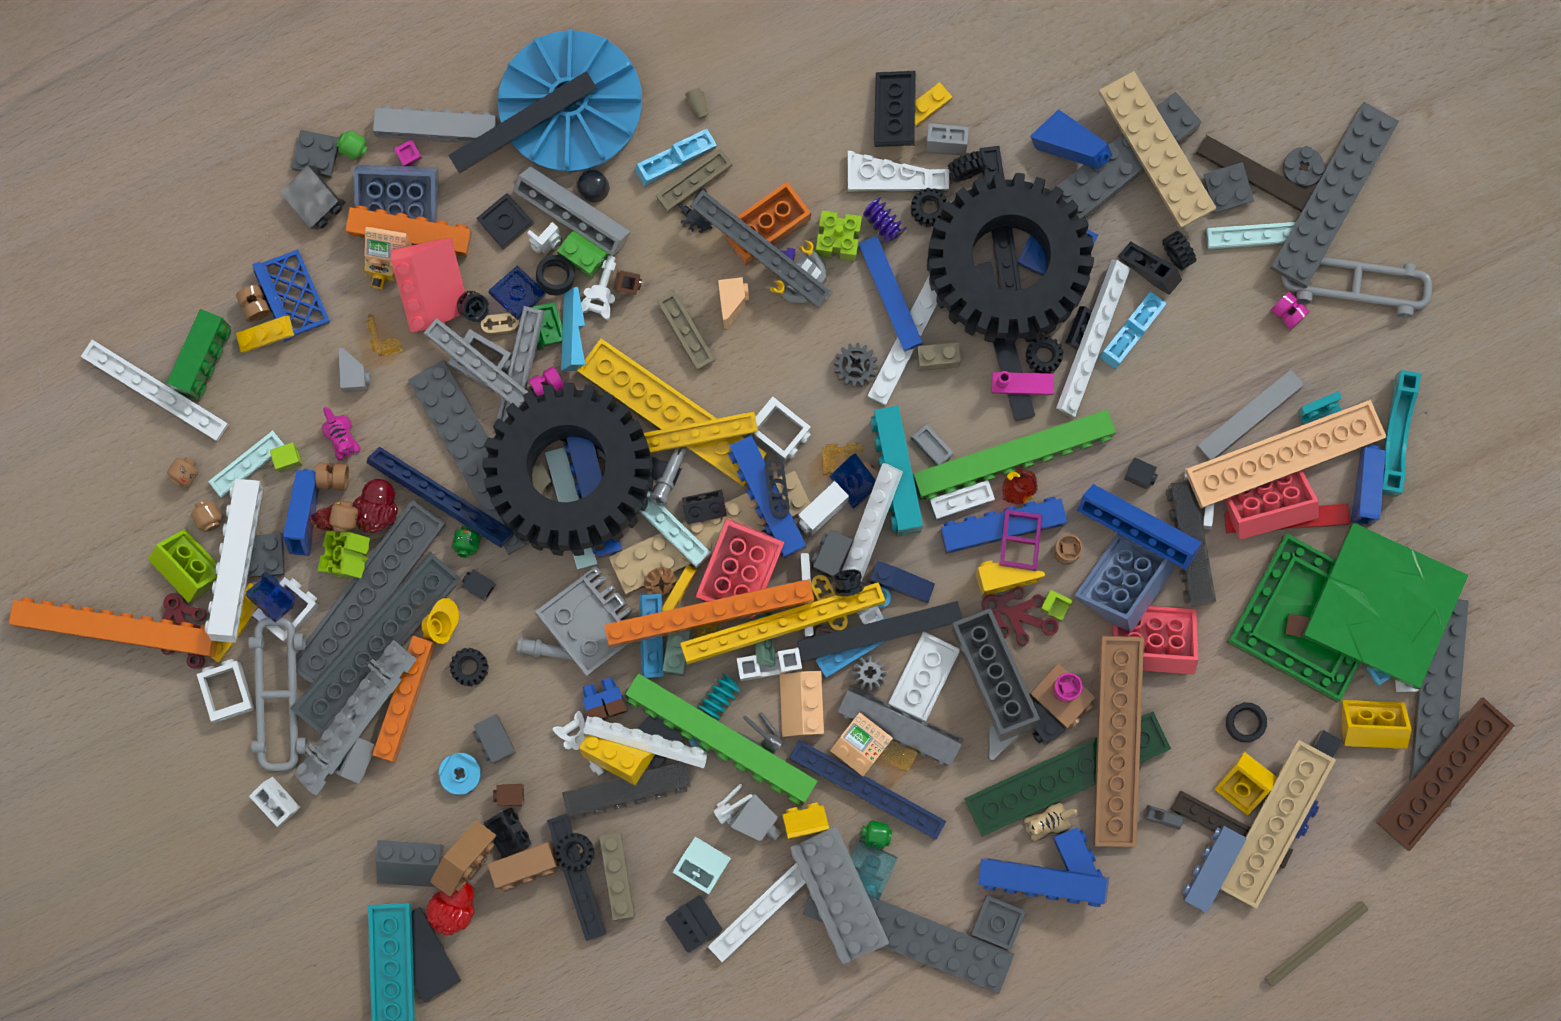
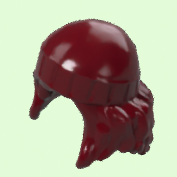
[352,479,398,533]

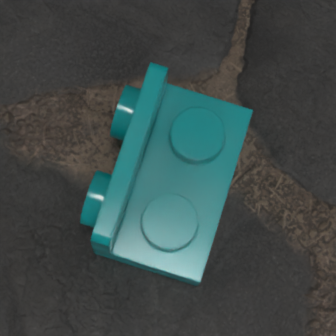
[1297,391,1342,425]

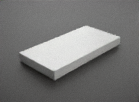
[889,632,960,721]

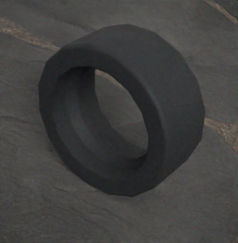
[536,255,575,296]
[1226,702,1267,743]

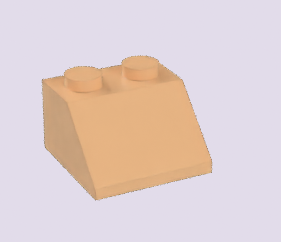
[718,277,749,329]

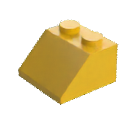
[1214,752,1277,816]
[782,802,829,840]

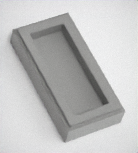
[911,424,954,466]

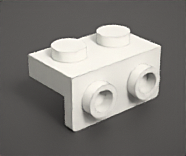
[527,222,562,256]

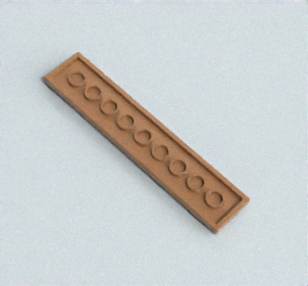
[1093,636,1144,847]

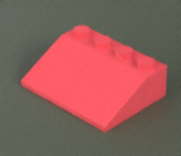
[391,238,466,333]
[1224,470,1319,540]
[696,517,784,619]
[1112,606,1198,674]

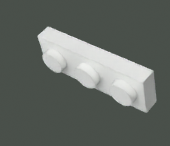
[930,480,995,520]

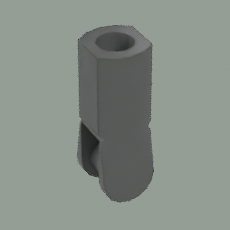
[1144,805,1184,830]

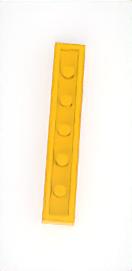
[644,412,758,453]

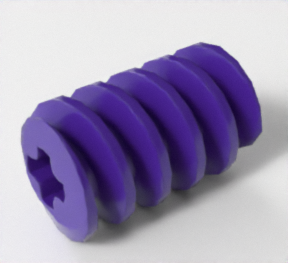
[863,197,907,242]

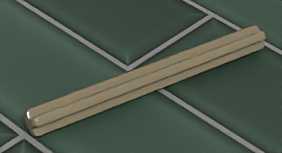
[1265,901,1368,986]

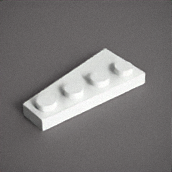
[848,151,929,192]

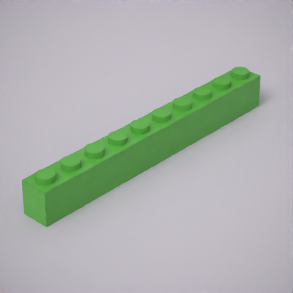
[913,409,1116,501]
[625,673,817,805]

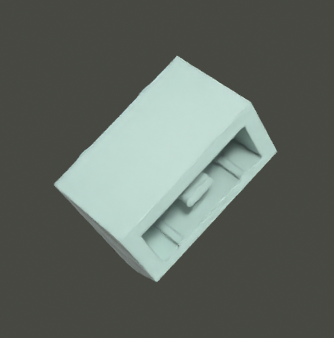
[673,837,731,895]

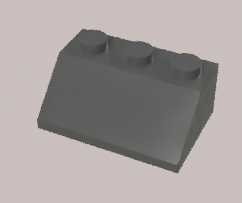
[376,840,444,887]

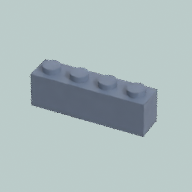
[1182,825,1247,913]

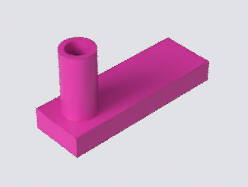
[992,371,1054,396]

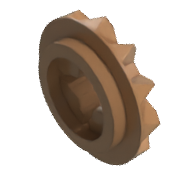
[644,567,677,599]

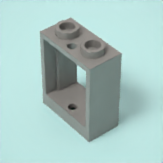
[448,329,512,392]

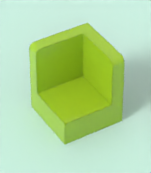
[270,442,303,472]
[1040,590,1073,621]

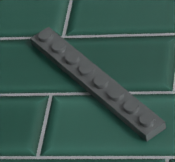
[690,190,831,308]

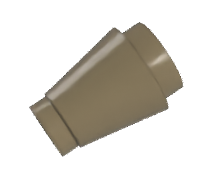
[685,88,709,119]

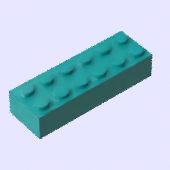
[870,405,923,537]

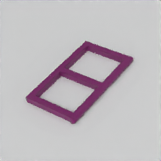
[999,510,1042,571]

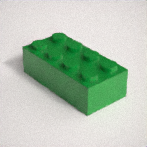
[167,309,231,400]

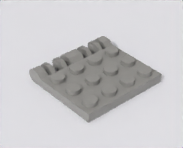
[535,566,633,677]

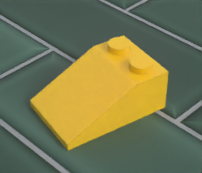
[975,560,1045,597]

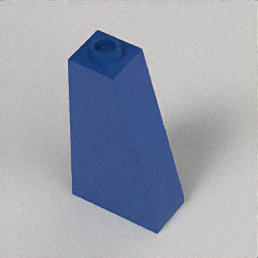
[1030,109,1112,169]
[1350,445,1386,526]
[283,469,319,556]

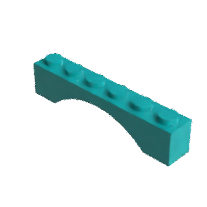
[1382,370,1421,497]

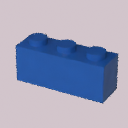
[1053,827,1103,876]

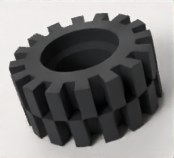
[948,151,987,182]
[911,188,947,227]
[1162,231,1197,270]
[1025,335,1064,374]
[449,648,489,686]
[555,833,594,871]

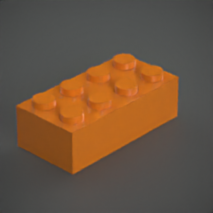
[722,182,811,266]

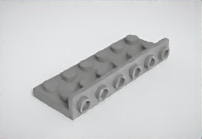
[791,826,889,964]

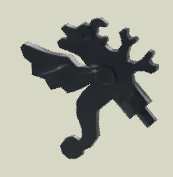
[678,188,713,233]

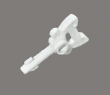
[581,255,616,321]
[553,711,605,776]

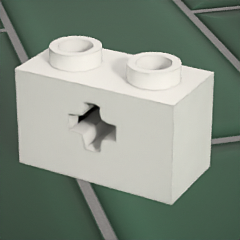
[249,777,301,827]

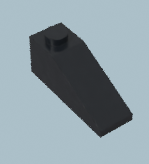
[1118,241,1182,295]

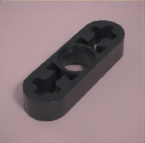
[765,458,790,519]

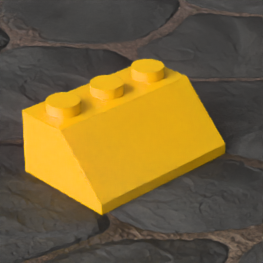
[1342,700,1412,749]
[579,734,655,785]

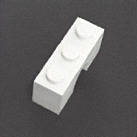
[737,648,802,681]

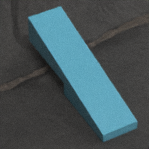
[635,129,717,187]
[561,287,585,371]
[1099,291,1167,370]

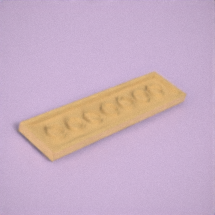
[1098,71,1216,229]
[1220,739,1336,909]

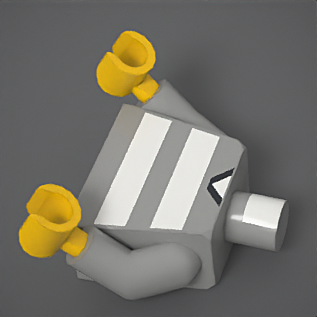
[770,240,832,304]

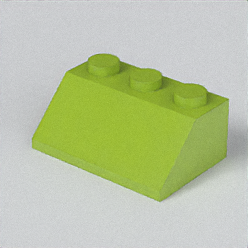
[148,529,218,603]

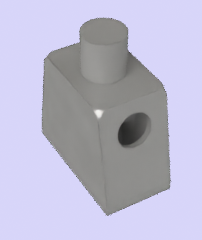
[728,792,782,841]

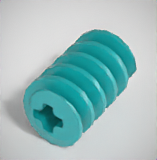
[697,673,741,719]

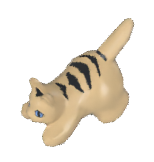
[1024,802,1077,841]

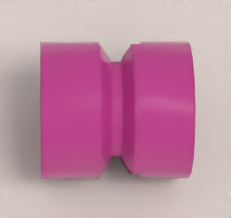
[1271,292,1310,330]
[528,366,564,396]
[1052,673,1083,702]

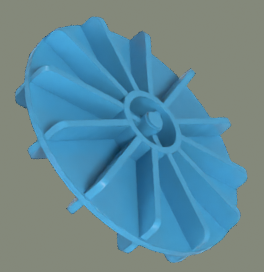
[498,29,642,173]

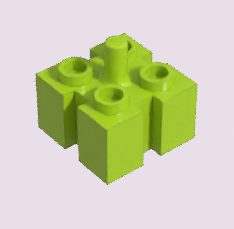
[816,211,862,261]
[317,531,370,578]

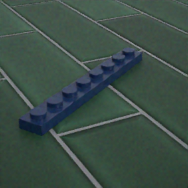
[367,447,513,548]
[789,740,946,840]

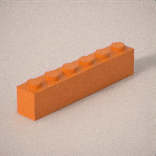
[345,205,472,257]
[372,636,436,763]

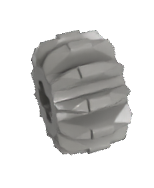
[852,656,888,691]

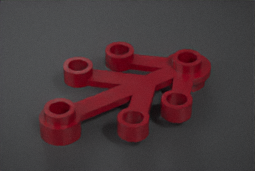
[981,587,1059,646]
[161,593,207,669]

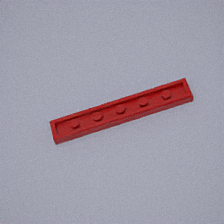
[1224,504,1350,534]

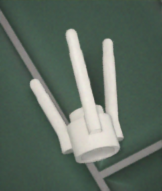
[713,784,767,824]

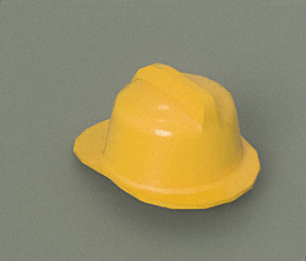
[421,598,459,644]

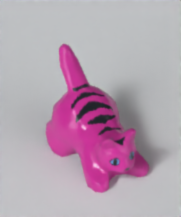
[322,407,361,460]

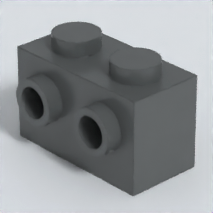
[811,529,853,578]
[473,714,516,764]

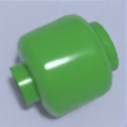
[336,130,368,160]

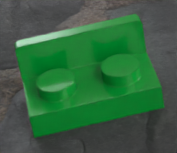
[532,302,563,350]

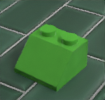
[557,231,610,279]

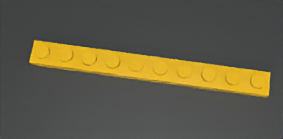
[680,582,885,664]

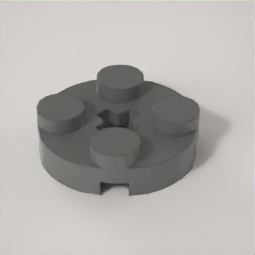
[1283,146,1325,188]

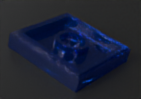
[488,265,546,320]
[829,453,876,509]

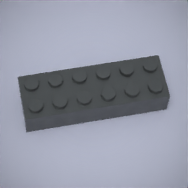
[952,608,1040,742]

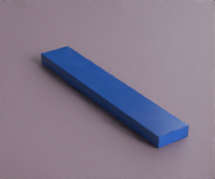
[858,236,923,352]

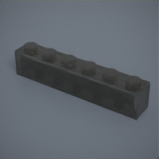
[1166,481,1216,608]
[562,762,691,820]

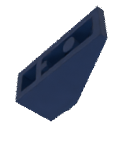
[870,560,935,603]

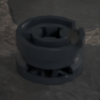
[457,291,489,322]
[833,569,864,597]

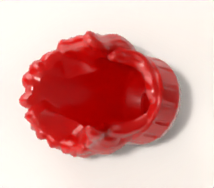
[426,880,475,936]

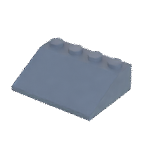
[354,164,439,223]
[1075,533,1174,632]

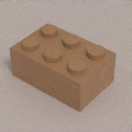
[430,821,496,897]
[487,842,560,891]

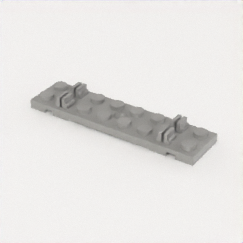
[294,640,417,796]

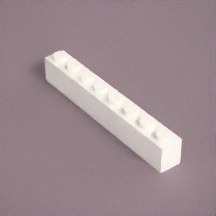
[205,479,263,643]

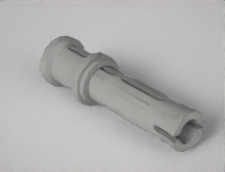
[649,448,686,506]
[517,636,572,660]

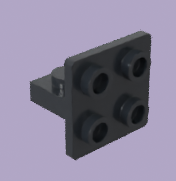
[666,895,723,953]

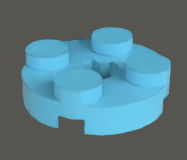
[439,753,481,795]

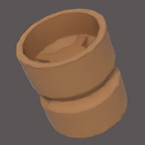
[236,285,271,322]
[315,462,349,491]
[1053,534,1083,565]

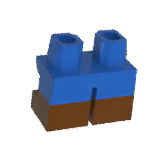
[583,678,628,720]

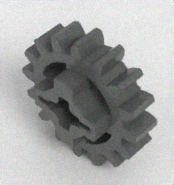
[834,343,878,388]

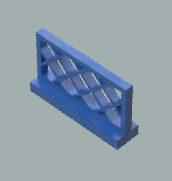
[252,250,330,342]

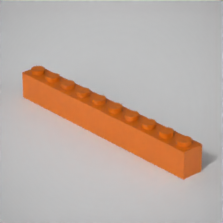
[604,579,814,648]
[9,597,218,657]

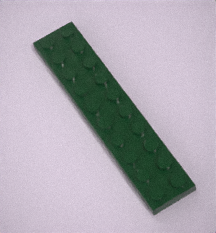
[964,711,1171,837]

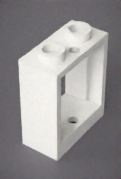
[751,397,811,461]
[798,481,849,536]
[252,577,320,643]
[197,659,255,723]

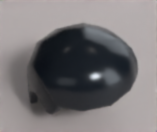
[577,170,610,202]

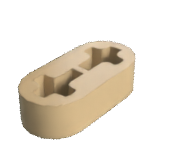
[481,313,520,335]

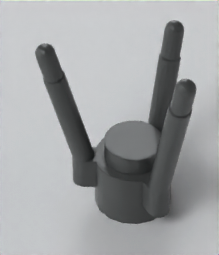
[737,713,784,754]

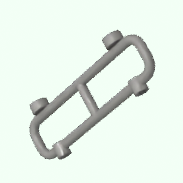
[1282,257,1432,318]
[249,617,309,772]

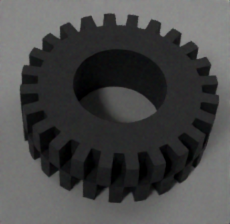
[927,173,1094,344]
[482,382,653,556]

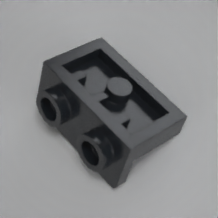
[682,489,727,524]
[1032,701,1065,746]
[484,808,531,858]

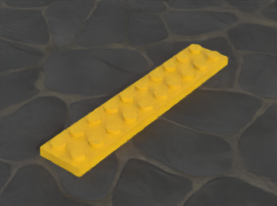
[577,338,767,488]

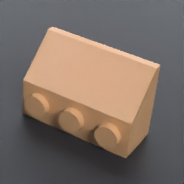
[780,671,824,737]

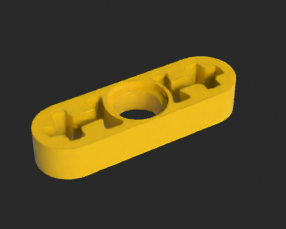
[662,565,697,612]
[811,575,848,631]

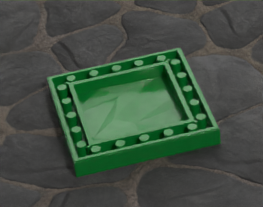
[1301,523,1468,689]
[1227,533,1360,703]

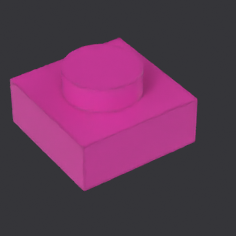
[394,139,422,166]

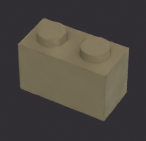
[916,342,961,371]

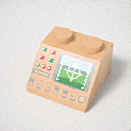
[364,227,412,268]
[830,712,893,776]

